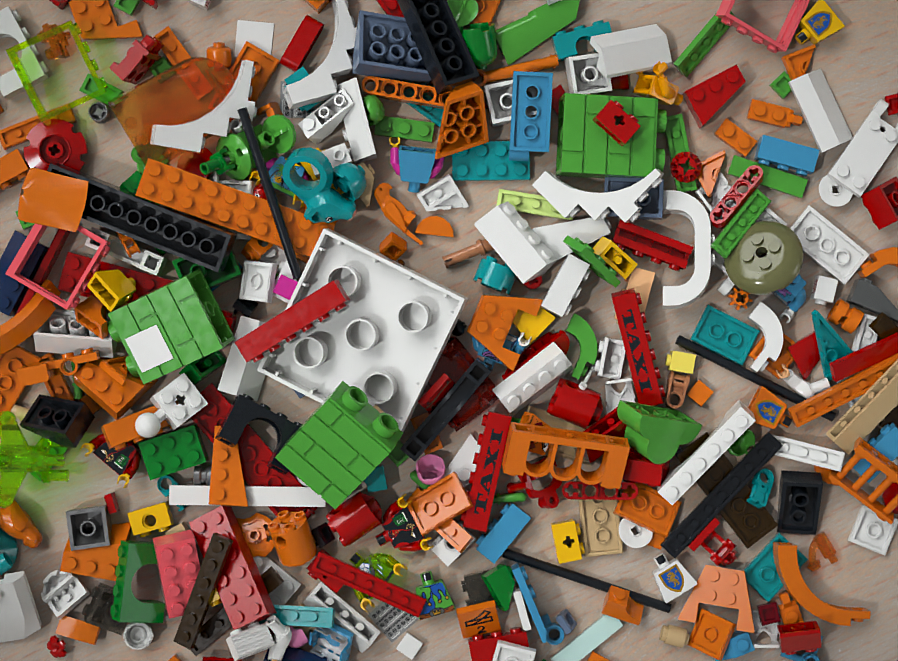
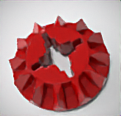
[670,152,701,183]

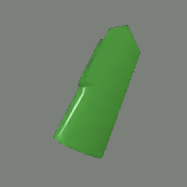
[495,0,580,65]

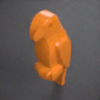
[374,183,423,245]

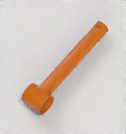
[477,54,559,88]

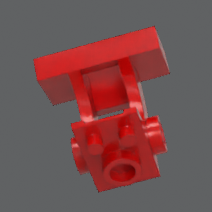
[688,517,738,567]

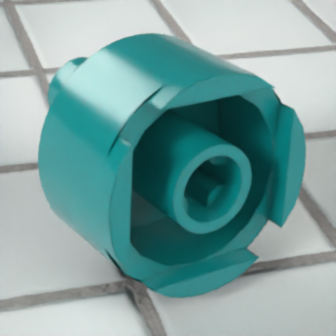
[473,256,516,295]

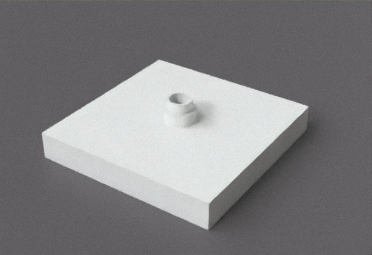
[257,228,468,439]

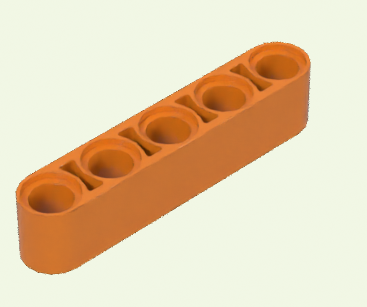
[362,76,452,109]

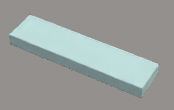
[550,614,623,661]

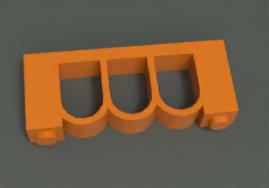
[502,422,630,489]

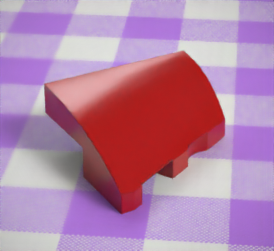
[787,331,820,380]

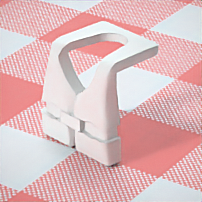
[695,172,733,213]
[605,378,636,414]
[750,610,780,648]

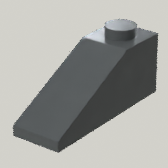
[846,277,898,323]

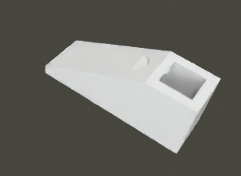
[298,88,355,145]

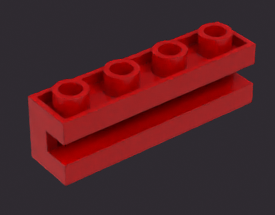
[611,219,694,272]

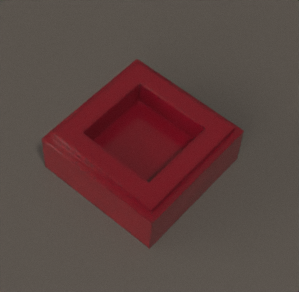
[757,602,781,626]

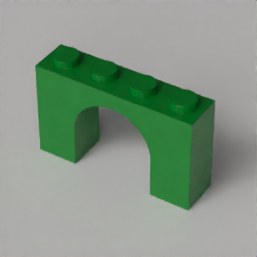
[110,540,165,623]

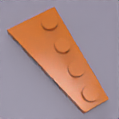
[209,426,249,507]

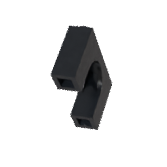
[215,394,302,475]

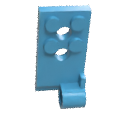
[509,71,553,162]
[511,563,564,645]

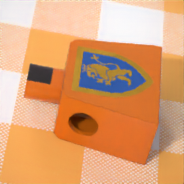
[748,386,792,430]

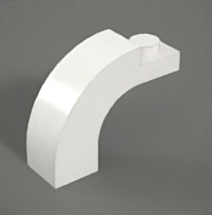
[747,302,783,373]

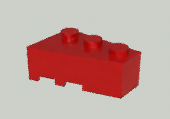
[682,64,746,129]

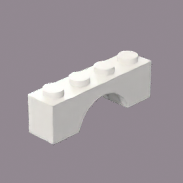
[85,227,168,276]

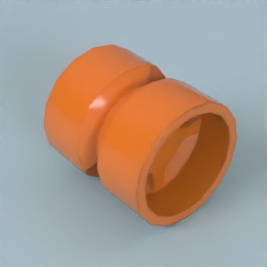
[827,298,864,334]

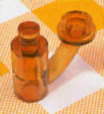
[807,532,838,572]

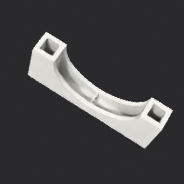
[658,400,756,505]

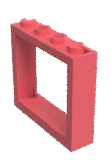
[715,0,810,53]
[5,224,111,310]

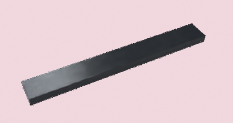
[660,432,783,558]

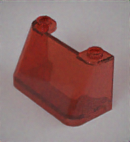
[427,336,498,432]

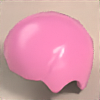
[416,454,446,485]
[288,626,309,648]

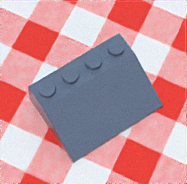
[352,10,431,85]

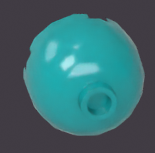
[332,163,366,202]

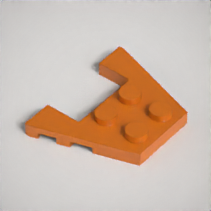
[68,0,144,40]
[467,295,543,371]
[678,565,755,633]

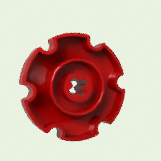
[24,119,88,171]

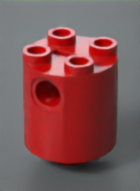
[546,378,603,429]
[326,491,382,547]

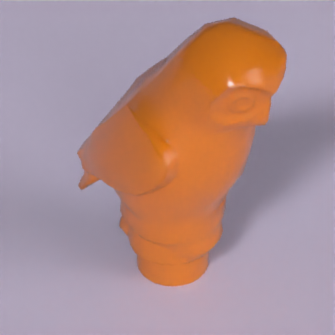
[0,494,42,548]

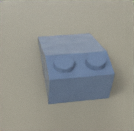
[604,177,664,220]

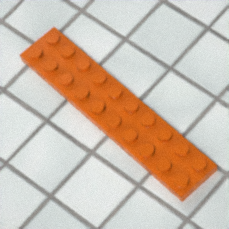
[135,158,335,257]

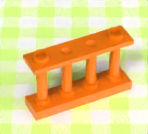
[828,437,898,524]

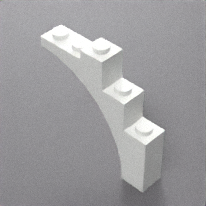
[283,0,357,110]
[150,60,257,152]
[532,169,664,223]

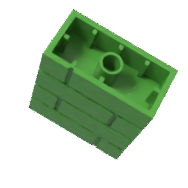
[556,93,667,179]
[107,269,235,384]
[275,381,403,509]

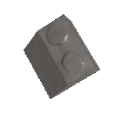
[66,505,112,551]

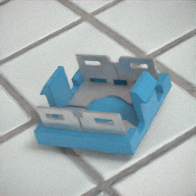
[309,624,354,661]

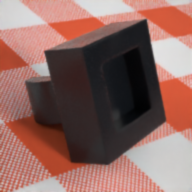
[232,298,259,317]
[311,522,335,548]

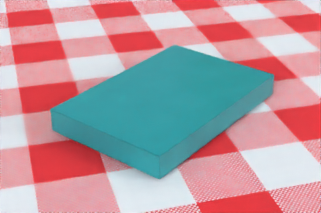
[690,305,760,366]
[743,532,808,602]

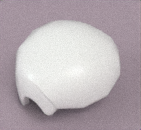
[123,623,154,650]

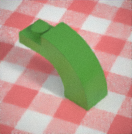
[565,313,597,379]

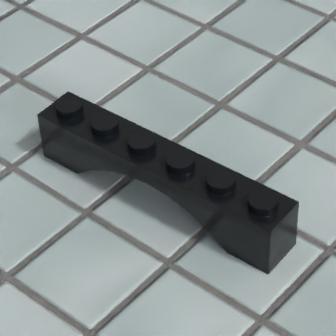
[400,358,493,461]

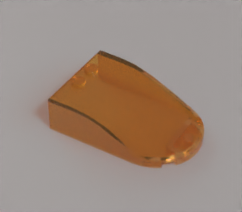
[108,57,235,166]

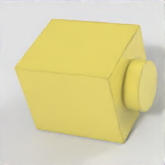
[665,351,696,374]

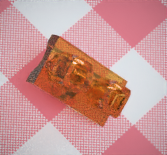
[37,23,71,60]

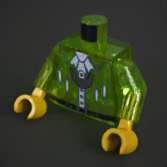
[349,552,408,612]

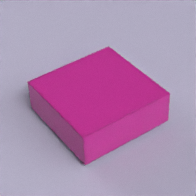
[273,274,298,300]

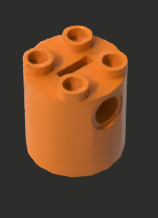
[268,510,317,567]

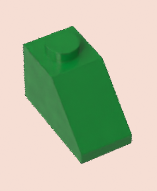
[179,350,226,386]
[481,564,515,611]

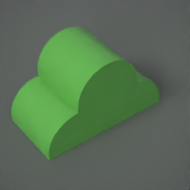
[617,400,702,464]

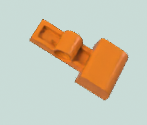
[16,348,100,385]

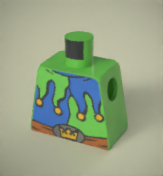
[416,571,456,620]

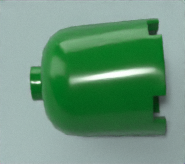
[459,22,497,70]

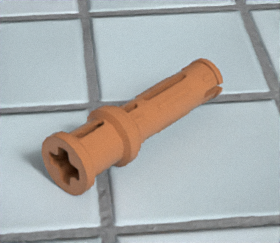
[442,239,494,268]

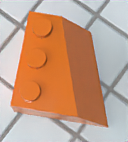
[435,81,489,160]
[73,357,158,420]
[60,522,132,581]

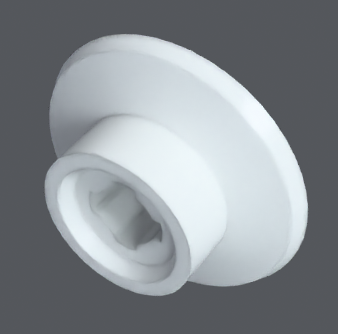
[819,175,853,207]
[619,518,653,548]

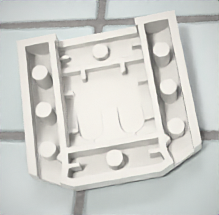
[0,571,42,643]

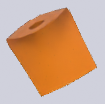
[18,168,89,232]

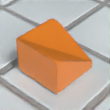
[379,232,407,260]

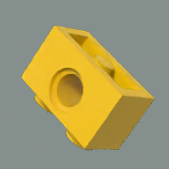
[593,236,638,280]
[127,501,174,538]

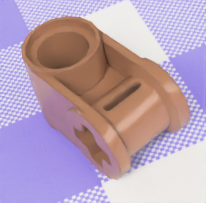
[664,371,690,409]

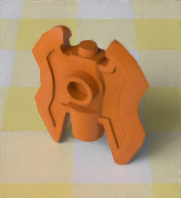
[236,513,274,557]

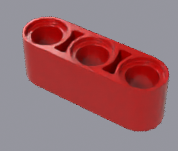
[280,15,324,72]

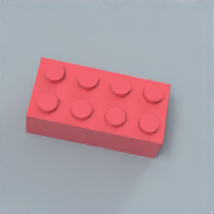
[152,529,200,619]

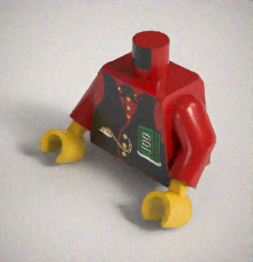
[79,434,141,488]
[375,493,434,552]

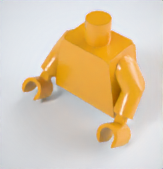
[633,61,683,106]

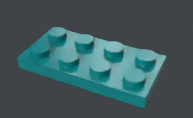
[452,141,530,181]

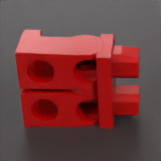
[109,34,164,85]

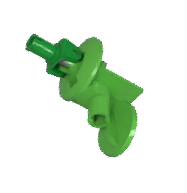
[200,114,296,181]

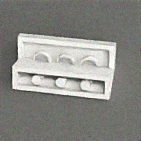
[590,24,672,79]
[788,69,853,153]
[217,315,266,401]

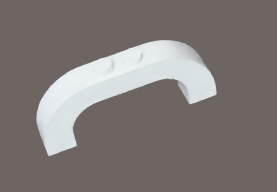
[663,190,715,309]

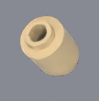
[659,624,690,648]

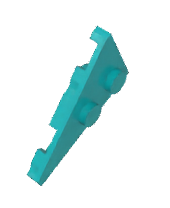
[811,309,853,382]

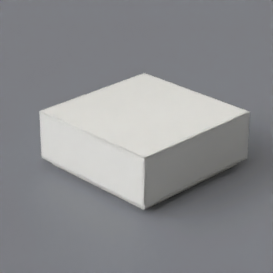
[396,632,423,660]

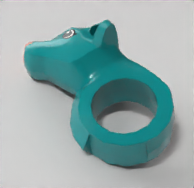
[282,147,357,223]

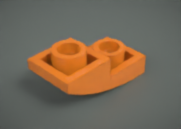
[55,615,101,645]

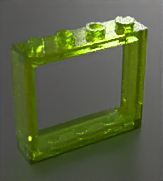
[6,20,108,122]

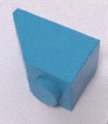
[714,631,755,661]

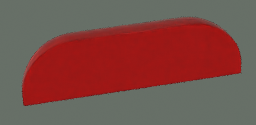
[502,330,570,380]

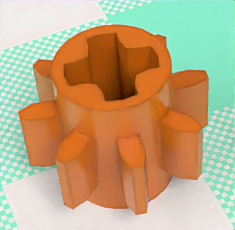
[727,288,752,310]

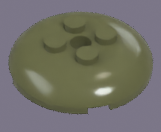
[724,221,804,295]

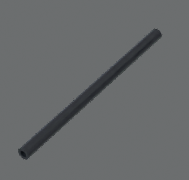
[237,107,302,279]
[675,335,836,422]
[502,549,672,613]

